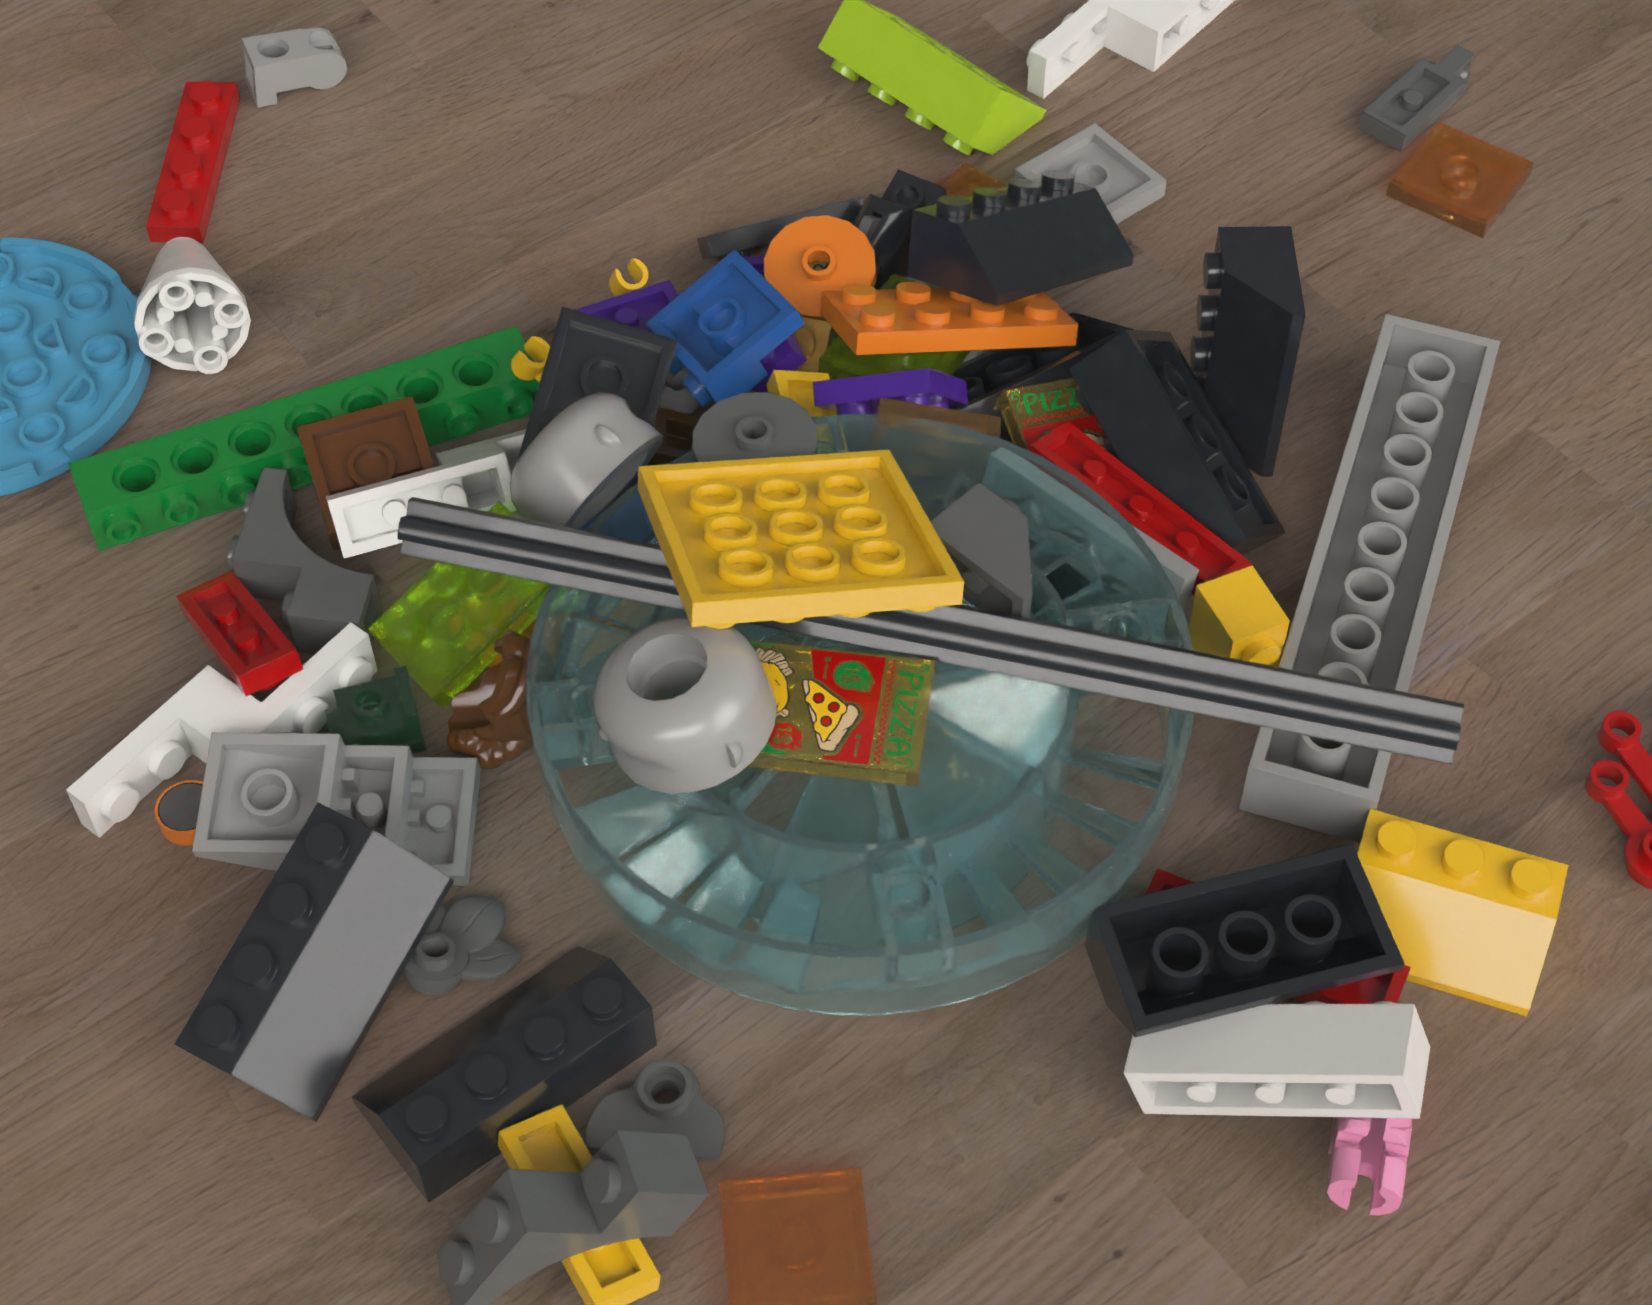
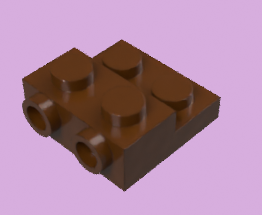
[297,396,435,555]

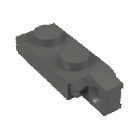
[1358,45,1475,152]

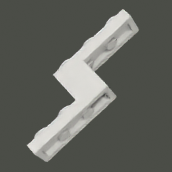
[1026,0,1234,99]
[326,429,526,559]
[66,622,378,838]

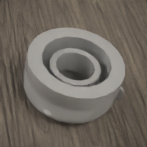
[510,392,663,529]
[593,615,777,794]

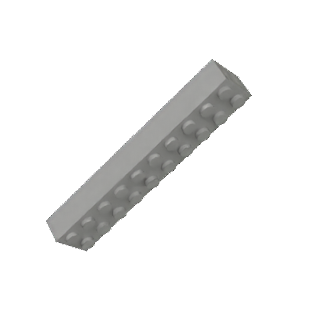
[1239,314,1500,843]

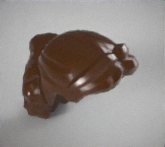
[447,630,556,769]

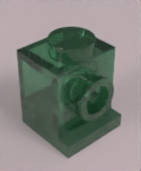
[325,665,426,754]

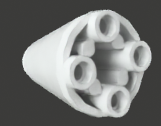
[134,237,251,374]

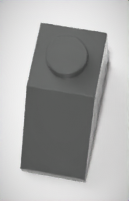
[930,483,1032,618]

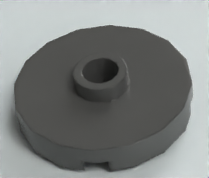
[692,392,818,462]

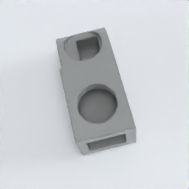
[242,28,347,108]

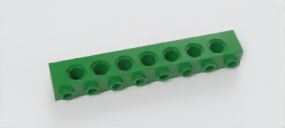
[68,326,540,551]

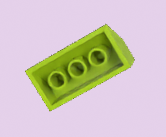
[818,0,1047,156]

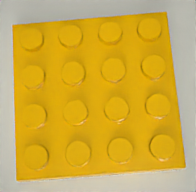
[638,450,964,629]

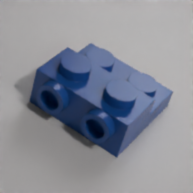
[645,249,805,408]

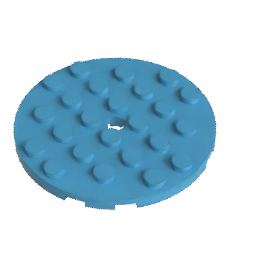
[0,237,152,496]

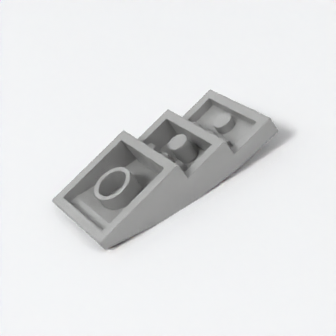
[192,732,481,886]

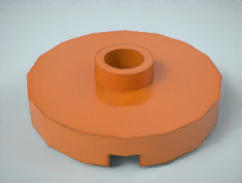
[763,215,876,321]

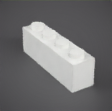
[1123,1001,1430,1119]

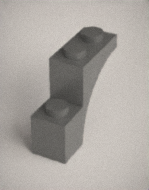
[227,468,383,654]
[437,1130,709,1305]

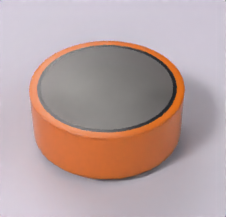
[154,780,203,846]

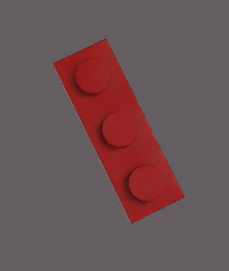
[176,571,304,696]

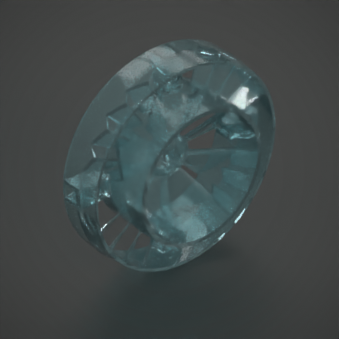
[526,414,1194,1016]

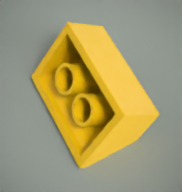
[1357,809,1569,1016]

